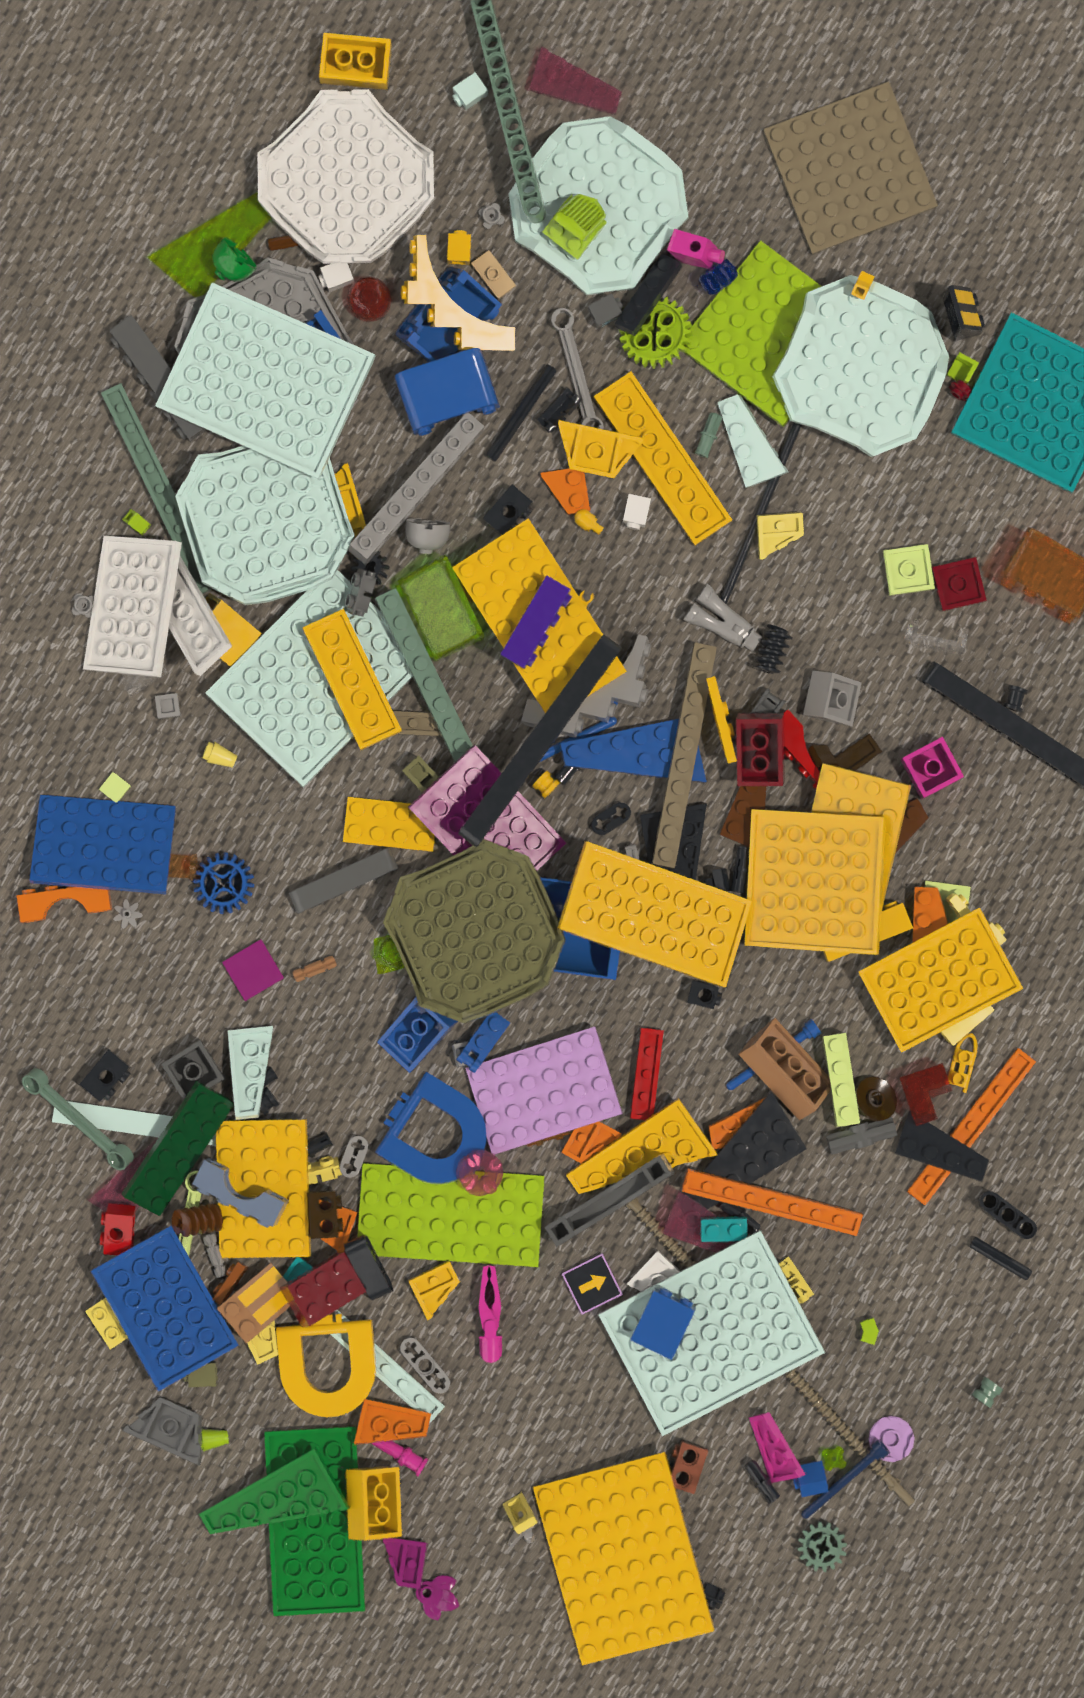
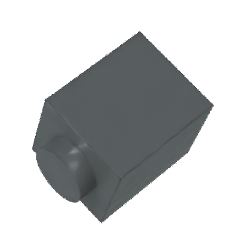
[588,294,624,329]

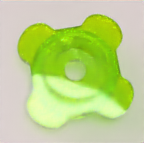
[822,1446,846,1471]

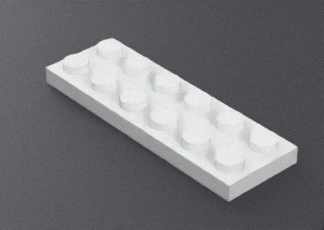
[169,556,232,676]

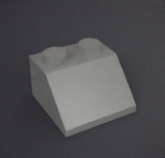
[803,671,862,727]

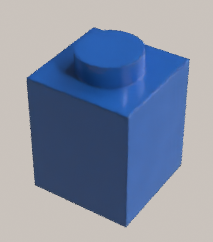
[793,1461,828,1497]

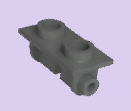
[345,568,377,617]

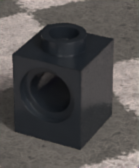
[687,981,722,1010]

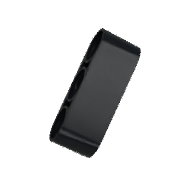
[978,1191,1037,1239]
[344,1234,393,1301]

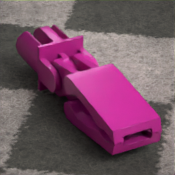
[479,1265,502,1363]

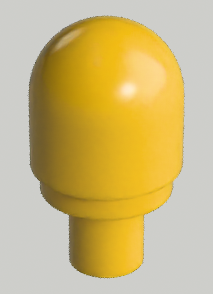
[574,509,604,535]

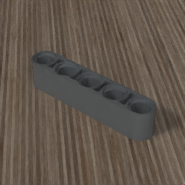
[288,848,399,914]

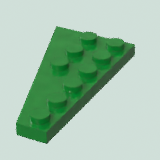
[199,1448,350,1534]

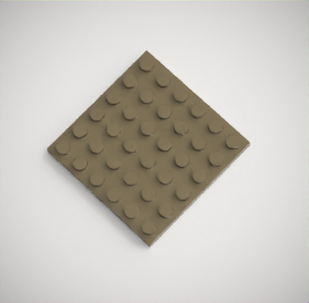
[763,82,938,255]

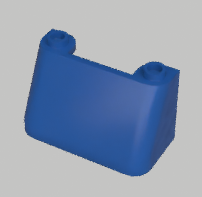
[395,266,502,362]
[394,348,500,436]

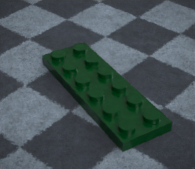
[122,1081,234,1216]

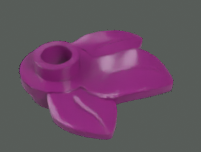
[416,1575,459,1620]

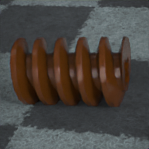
[172,1203,223,1237]

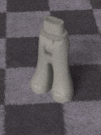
[683,584,762,651]

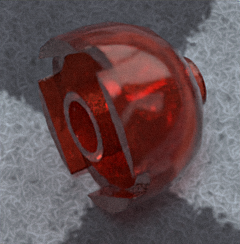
[347,276,392,322]

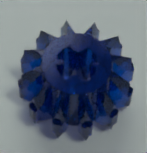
[699,259,738,295]

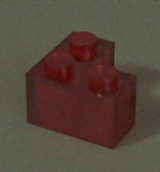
[900,1063,953,1126]

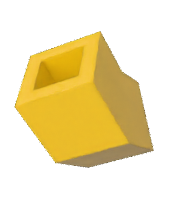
[851,271,875,300]

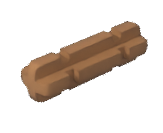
[293,956,337,982]

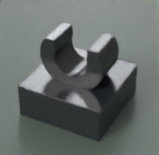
[704,869,731,892]

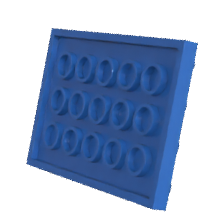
[29,795,176,894]
[90,1226,239,1392]

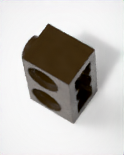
[308,1190,343,1239]

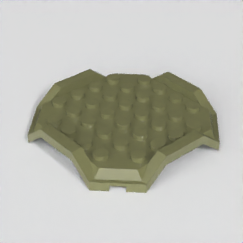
[383,839,565,1024]

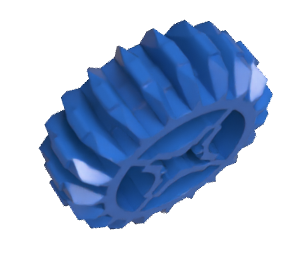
[193,853,255,914]

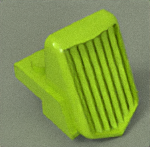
[542,194,607,260]

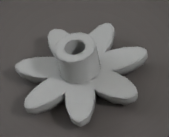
[113,899,143,929]

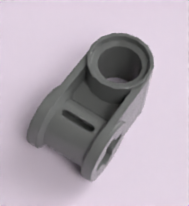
[751,688,786,713]

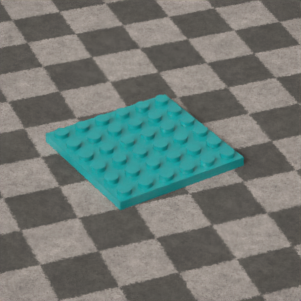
[951,312,1084,494]

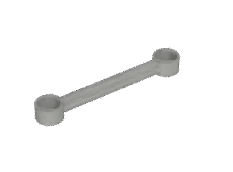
[551,308,604,429]

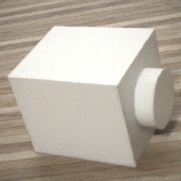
[318,263,354,292]
[623,494,651,530]

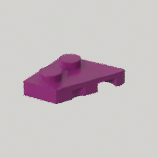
[383,1538,428,1589]

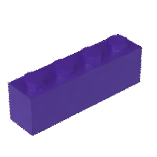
[500,576,572,669]

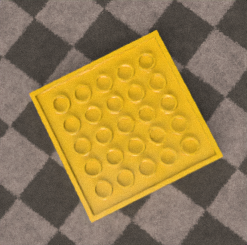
[745,809,886,955]

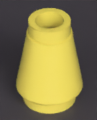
[202,742,237,768]

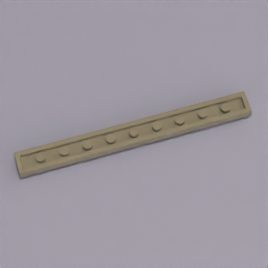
[651,642,717,869]

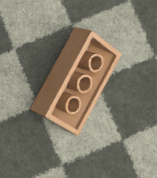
[738,1018,831,1120]

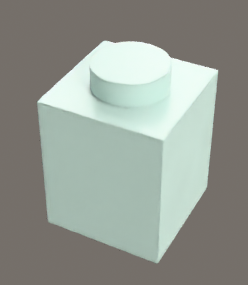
[452,72,488,110]

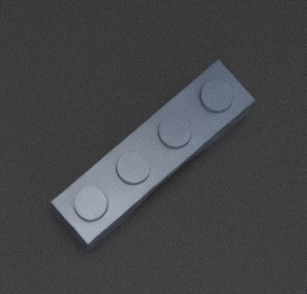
[192,1158,289,1228]

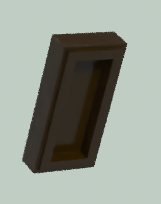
[835,733,882,771]

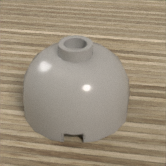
[405,518,450,554]

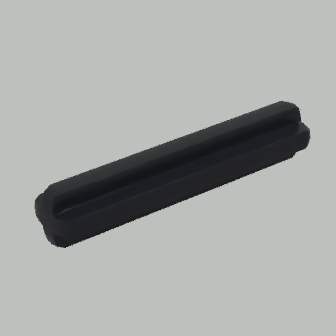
[970,1237,1032,1280]

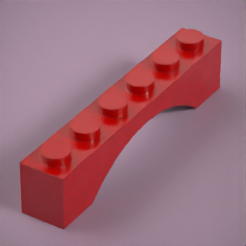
[784,709,820,790]

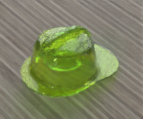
[372,935,405,974]

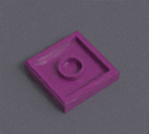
[222,939,284,1001]

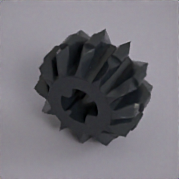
[351,551,390,585]

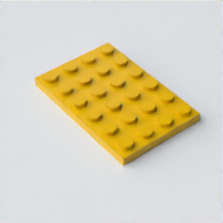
[811,763,911,912]
[858,907,1023,1053]
[216,1119,311,1258]

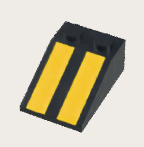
[943,285,985,341]

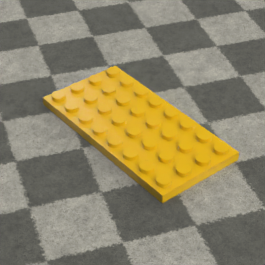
[452,518,627,713]
[557,841,752,988]

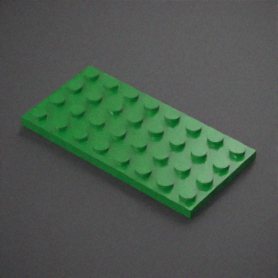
[264,1426,365,1616]

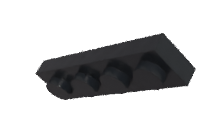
[615,254,682,336]

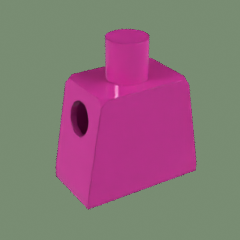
[667,229,725,269]

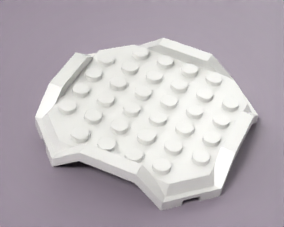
[257,90,434,263]

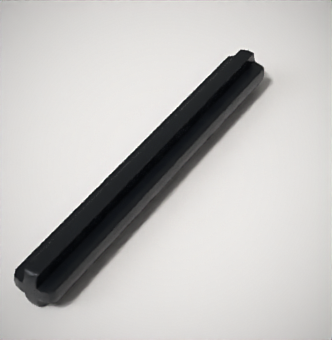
[486,364,556,461]

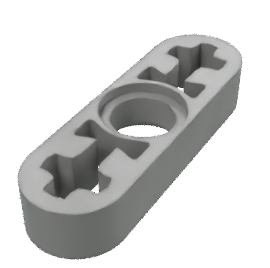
[400,1337,450,1394]

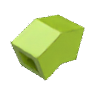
[122,509,151,536]
[860,1317,879,1345]

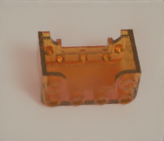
[997,527,1084,624]

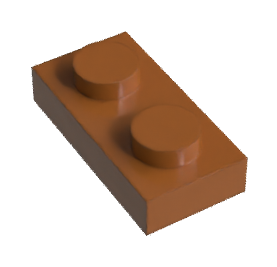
[213,1262,249,1305]

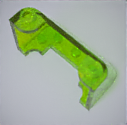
[395,554,485,662]

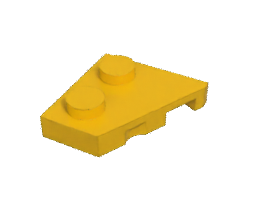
[408,1260,460,1320]

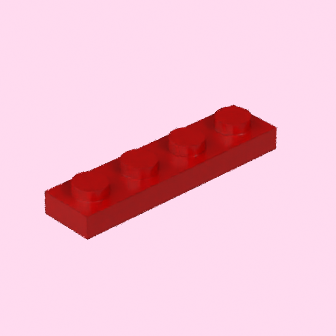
[630,1028,664,1120]

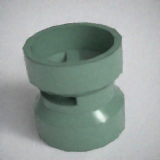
[972,1377,1003,1408]

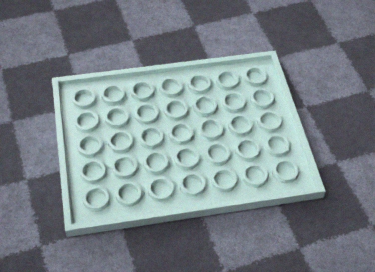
[155,283,376,480]
[206,570,413,788]
[599,1230,825,1436]

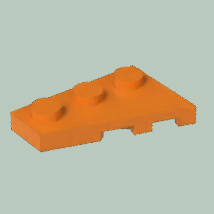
[709,1097,766,1149]
[354,1399,431,1445]

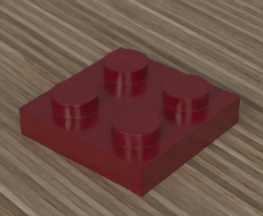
[932,557,987,612]

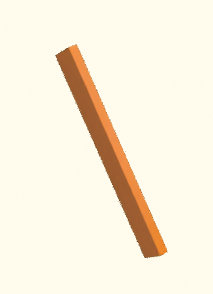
[907,1048,1036,1205]
[681,1168,863,1236]

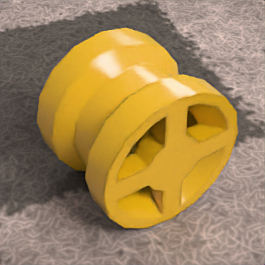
[532,770,560,799]

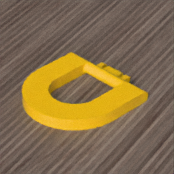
[276,1313,376,1417]

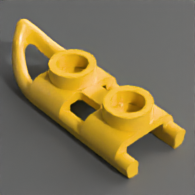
[945,1033,978,1093]

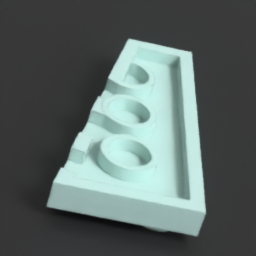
[717,395,789,488]
[228,1026,273,1120]

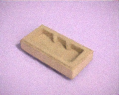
[471,250,516,300]

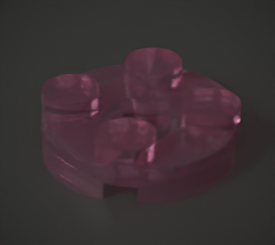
[457,1149,503,1196]

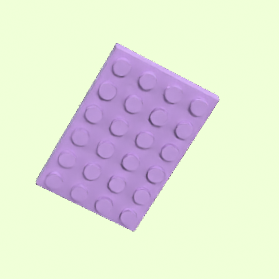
[466,1027,623,1155]

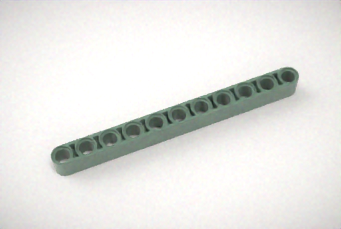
[471,0,546,224]

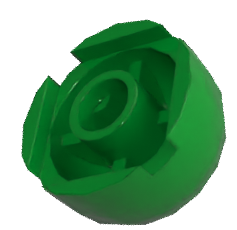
[212,237,257,282]

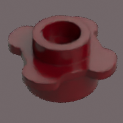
[949,380,971,401]

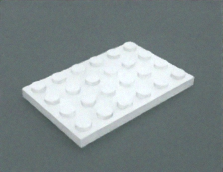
[83,536,182,677]

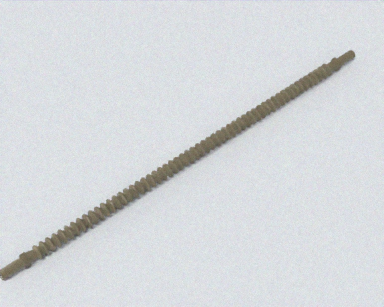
[626,1198,915,1507]

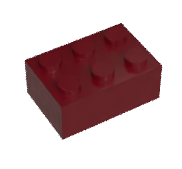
[736,713,785,786]
[280,1252,366,1327]

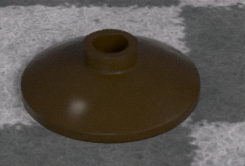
[856,1077,897,1121]

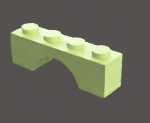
[822,1033,860,1127]

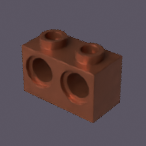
[669,1441,708,1494]

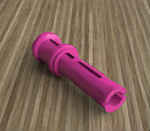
[371,1441,429,1477]

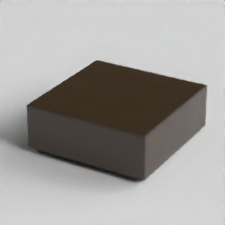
[808,745,837,768]

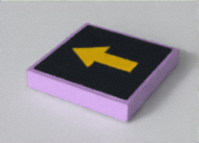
[562,1254,623,1315]

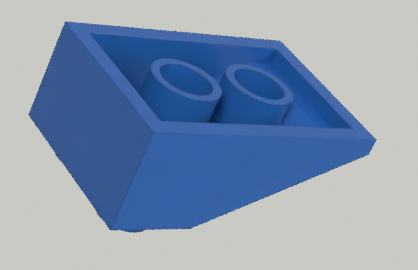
[377,997,458,1073]

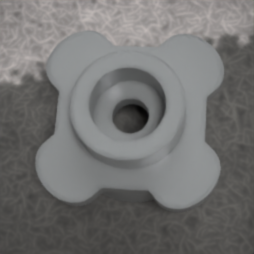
[479,203,504,229]
[72,593,94,618]

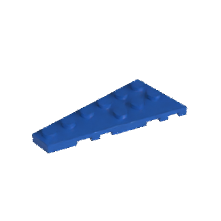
[559,719,706,783]

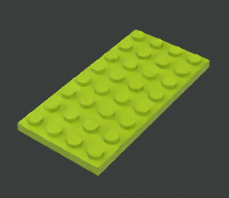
[357,1163,544,1267]

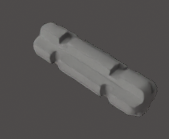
[203,1233,227,1278]

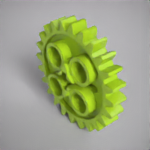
[619,297,693,369]

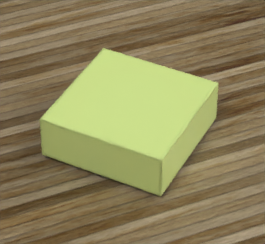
[99,772,131,802]

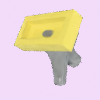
[502,1493,538,1547]

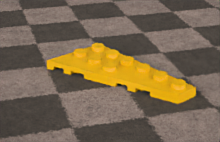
[566,1098,718,1194]

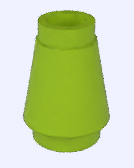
[201,1429,229,1452]

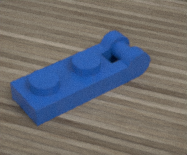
[456,1012,510,1073]

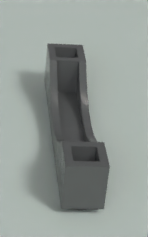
[545,1154,675,1247]

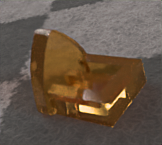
[168,854,198,881]

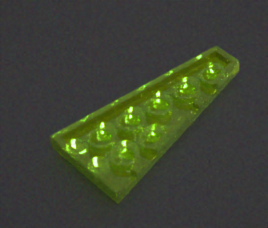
[147,192,271,298]

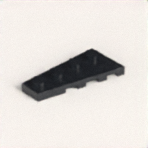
[895,1111,989,1182]

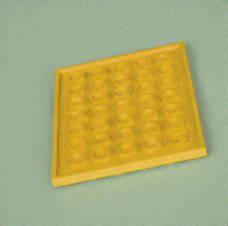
[533,1452,715,1665]

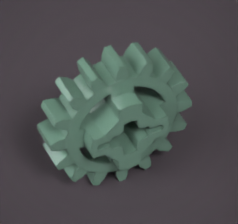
[797,1521,847,1572]

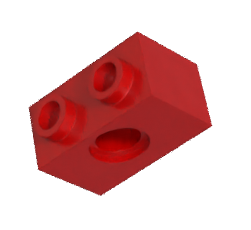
[100,1203,136,1256]

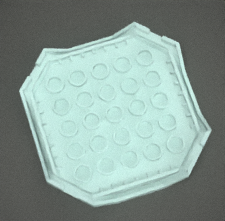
[509,116,688,295]
[772,275,949,457]
[175,446,355,605]

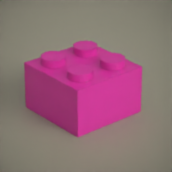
[901,737,964,800]

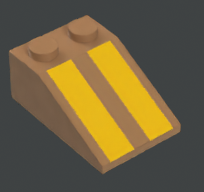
[217,1263,290,1344]

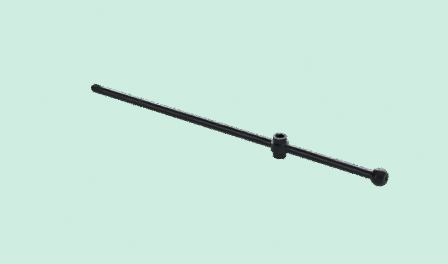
[720,422,802,604]

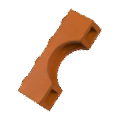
[17,886,112,923]

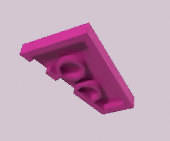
[749,1412,805,1483]

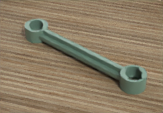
[22,1068,134,1170]

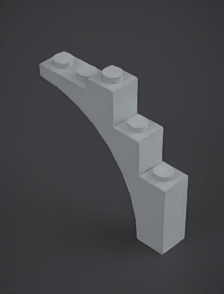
[521,634,651,738]

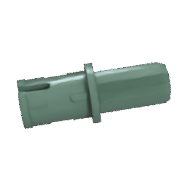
[695,413,722,458]

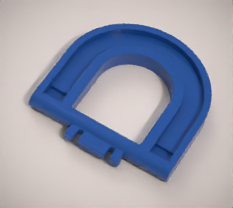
[374,1072,486,1184]

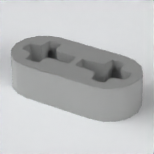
[340,1136,369,1178]

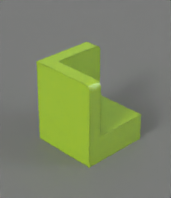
[946,352,979,384]

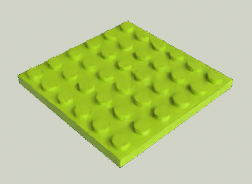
[684,240,822,427]

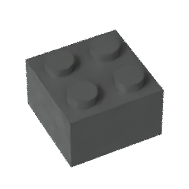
[161,1040,226,1100]

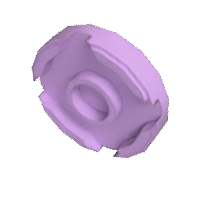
[868,1416,915,1462]

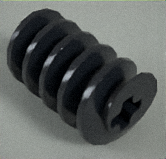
[752,624,793,674]

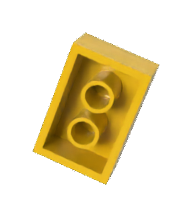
[319,33,392,90]
[346,1466,402,1540]

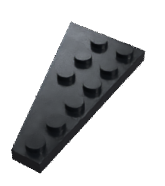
[640,803,707,881]
[678,1091,807,1220]

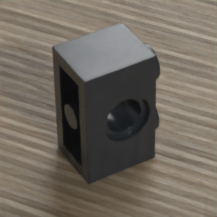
[483,484,533,536]
[79,1049,131,1102]

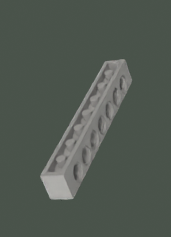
[349,413,485,565]

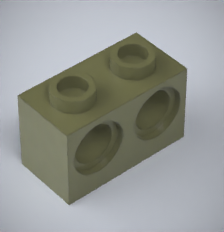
[402,755,439,793]

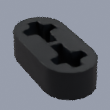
[592,803,631,835]

